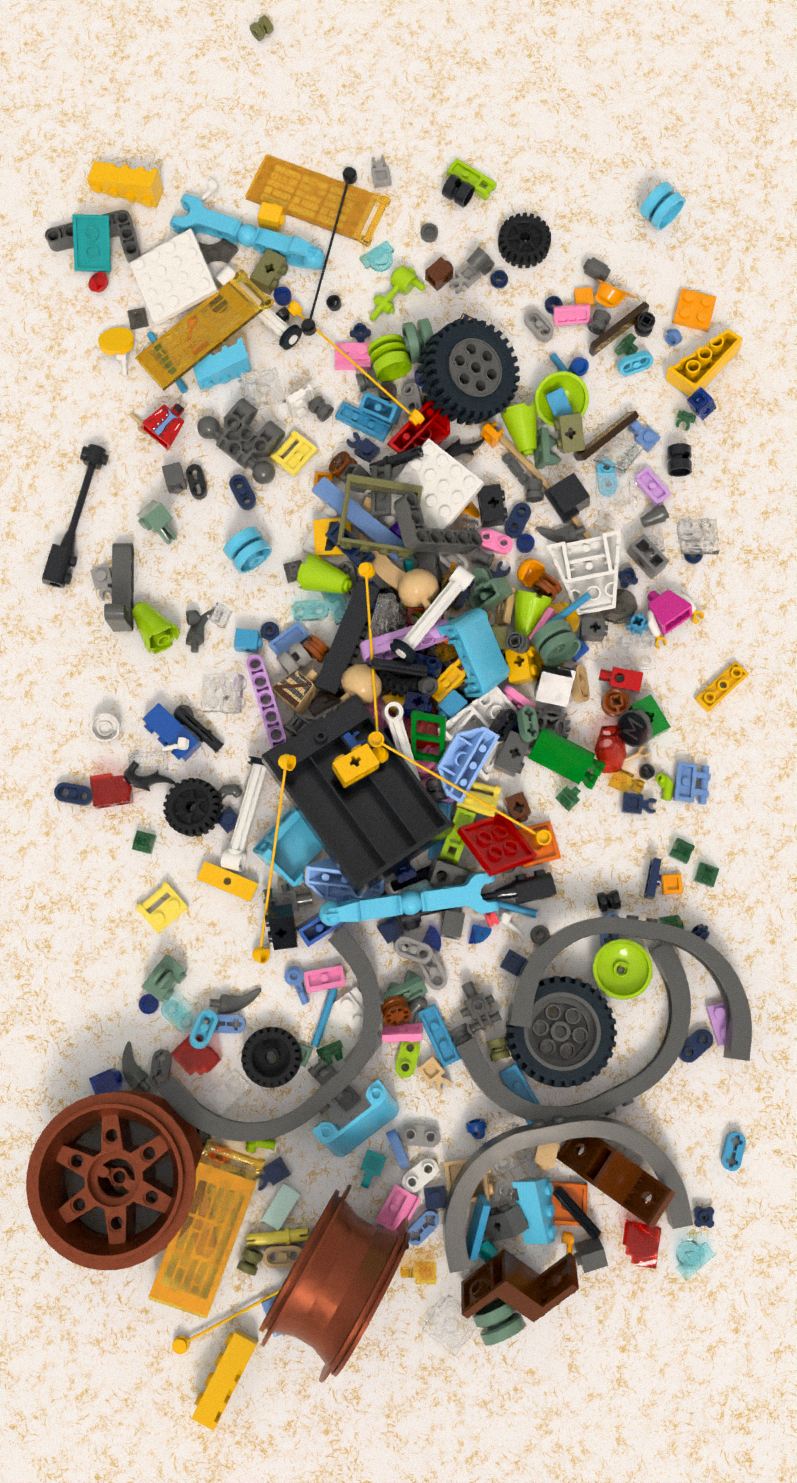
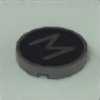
[617,709,653,747]

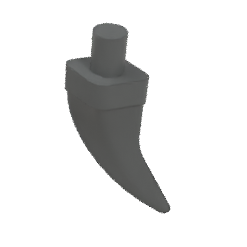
[536,523,586,543]
[186,609,214,653]
[209,988,262,1014]
[122,1041,151,1092]

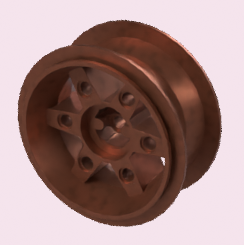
[26,1091,207,1270]
[259,1184,411,1383]

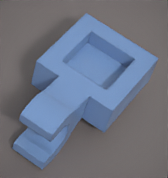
[628,420,661,453]

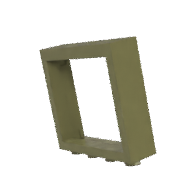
[337,474,423,558]

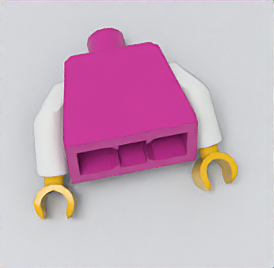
[646,590,704,649]

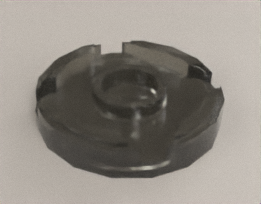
[600,589,638,624]

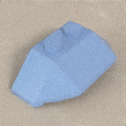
[436,726,500,804]
[305,858,385,901]

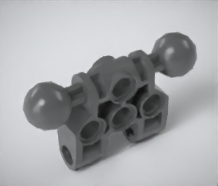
[197,398,285,484]

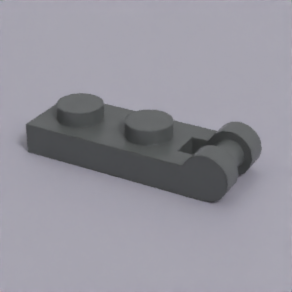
[371,464,392,517]
[308,1056,361,1112]

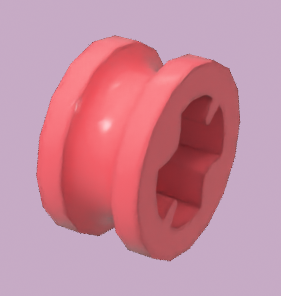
[484,912,500,928]

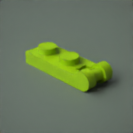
[446,158,497,200]
[439,807,476,865]

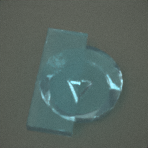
[359,241,394,272]
[676,1240,716,1280]

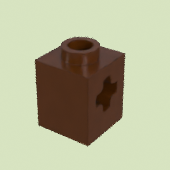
[425,257,454,291]
[503,791,531,823]

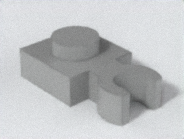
[371,155,392,188]
[449,262,481,294]
[90,566,112,601]

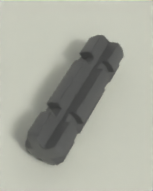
[502,452,530,485]

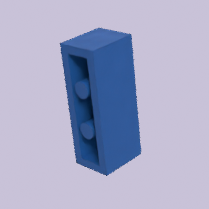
[142,703,202,761]
[296,895,349,947]

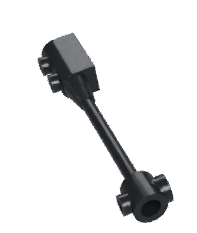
[42,444,109,588]
[399,869,557,931]

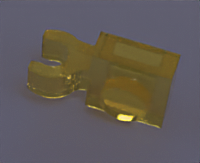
[608,767,645,794]
[400,1261,436,1284]

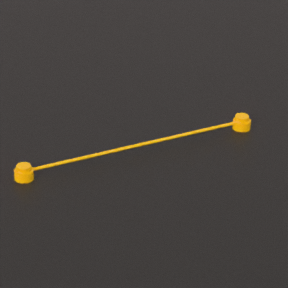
[287,300,425,426]
[358,562,389,763]
[367,731,552,845]
[252,754,296,964]
[172,1289,280,1354]

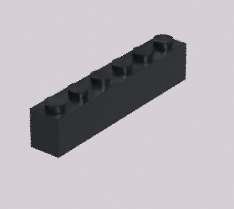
[315,580,383,696]

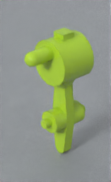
[370,265,425,322]

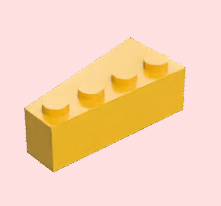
[87,161,164,208]
[666,329,743,400]
[191,1329,259,1431]

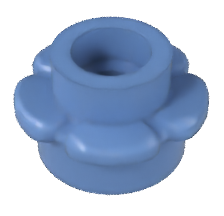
[665,329,682,346]

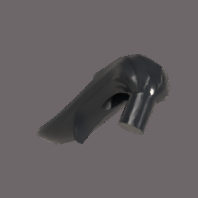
[445,438,485,458]
[123,760,176,791]

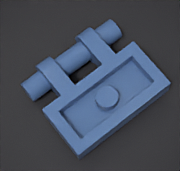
[673,762,711,805]

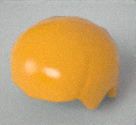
[517,558,545,588]

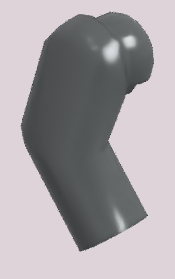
[218,784,242,800]
[406,996,427,1023]

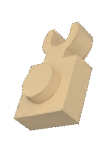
[417,1056,452,1094]

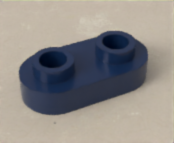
[229,474,256,510]
[504,503,531,539]
[406,652,442,676]
[54,782,94,806]
[678,1029,713,1063]

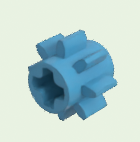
[626,612,648,636]

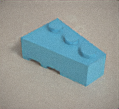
[192,338,252,390]
[512,1177,557,1244]

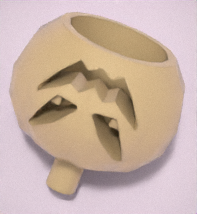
[397,569,439,610]
[340,664,382,705]

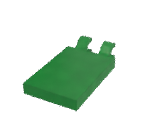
[528,727,606,789]

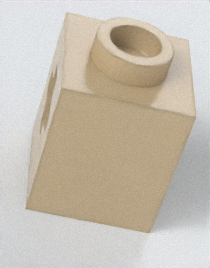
[532,1142,559,1171]

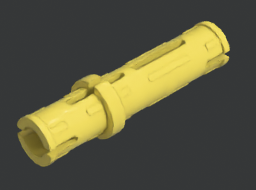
[246,1227,309,1247]

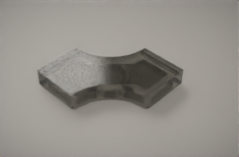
[198,238,238,264]

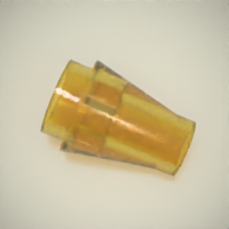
[435,643,459,662]

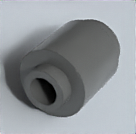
[583,257,611,282]

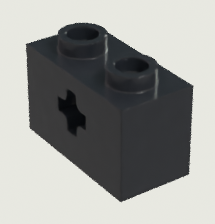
[477,484,508,528]
[265,904,298,950]

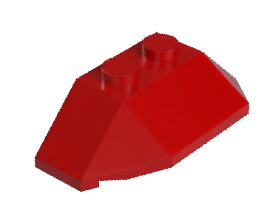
[387,400,450,453]

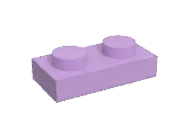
[633,466,671,506]
[706,1002,726,1046]

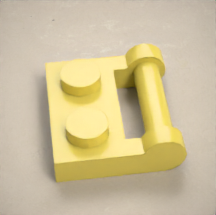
[269,430,318,477]
[456,781,501,817]
[136,881,189,934]

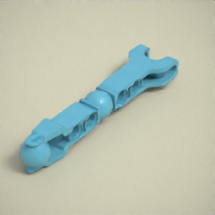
[169,194,325,270]
[319,871,499,926]

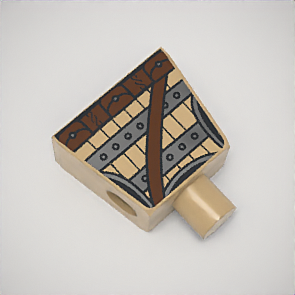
[271,669,319,715]

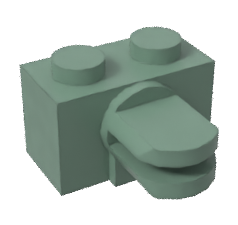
[136,501,177,545]
[467,567,514,612]
[141,955,187,1002]

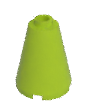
[500,402,537,456]
[297,553,352,594]
[514,590,552,638]
[132,602,180,654]

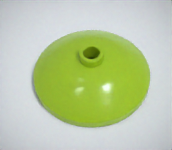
[534,371,589,427]
[592,939,653,1000]

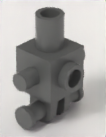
[263,884,313,915]
[460,981,502,1034]

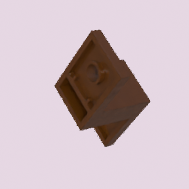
[556,1137,676,1228]
[461,1249,579,1323]

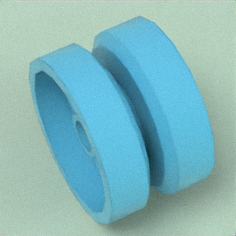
[640,182,686,230]
[223,526,272,573]

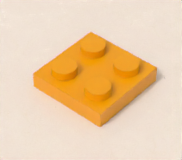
[673,288,716,332]

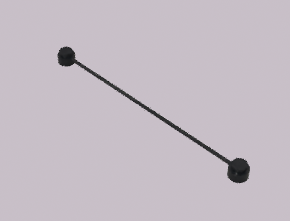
[301,167,357,336]

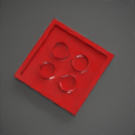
[457,812,537,877]

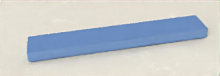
[312,477,406,562]

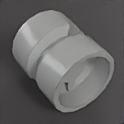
[276,641,312,675]

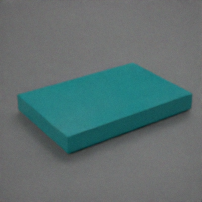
[72,214,111,272]

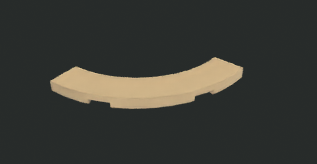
[359,497,406,590]

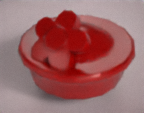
[88,272,108,293]

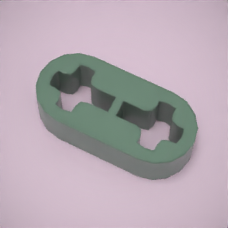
[517,705,539,743]

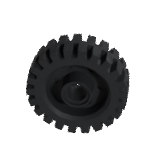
[498,213,551,268]
[376,654,432,697]
[163,778,223,837]
[241,1027,302,1088]

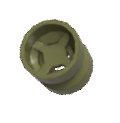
[250,15,274,41]
[486,1037,510,1061]
[237,1247,263,1276]

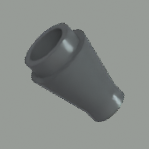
[640,504,669,528]

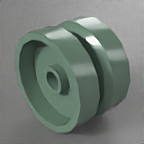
[402,318,433,364]
[531,619,581,667]
[472,1298,526,1346]

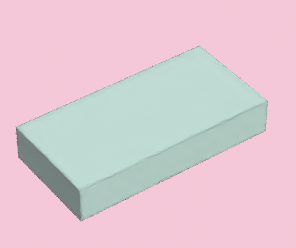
[261,1183,301,1231]

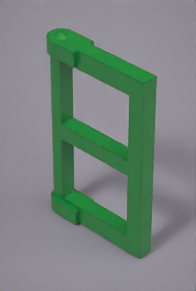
[411,710,446,763]

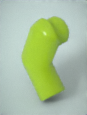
[655,773,674,801]
[245,1139,276,1153]

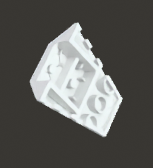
[546,530,621,616]
[438,686,518,781]

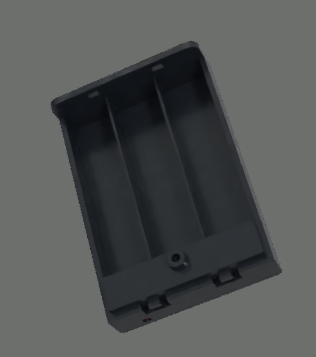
[261,694,455,897]

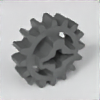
[536,706,571,739]

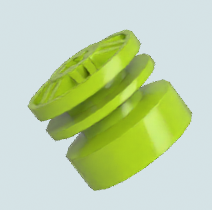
[367,334,412,382]

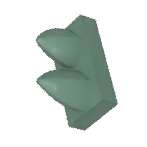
[534,427,562,469]
[383,970,428,1002]

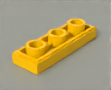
[694,661,749,713]
[197,861,259,902]

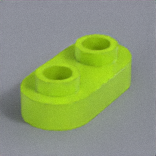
[395,1041,420,1078]

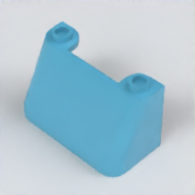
[437,608,510,697]
[253,806,323,887]
[312,1078,399,1157]

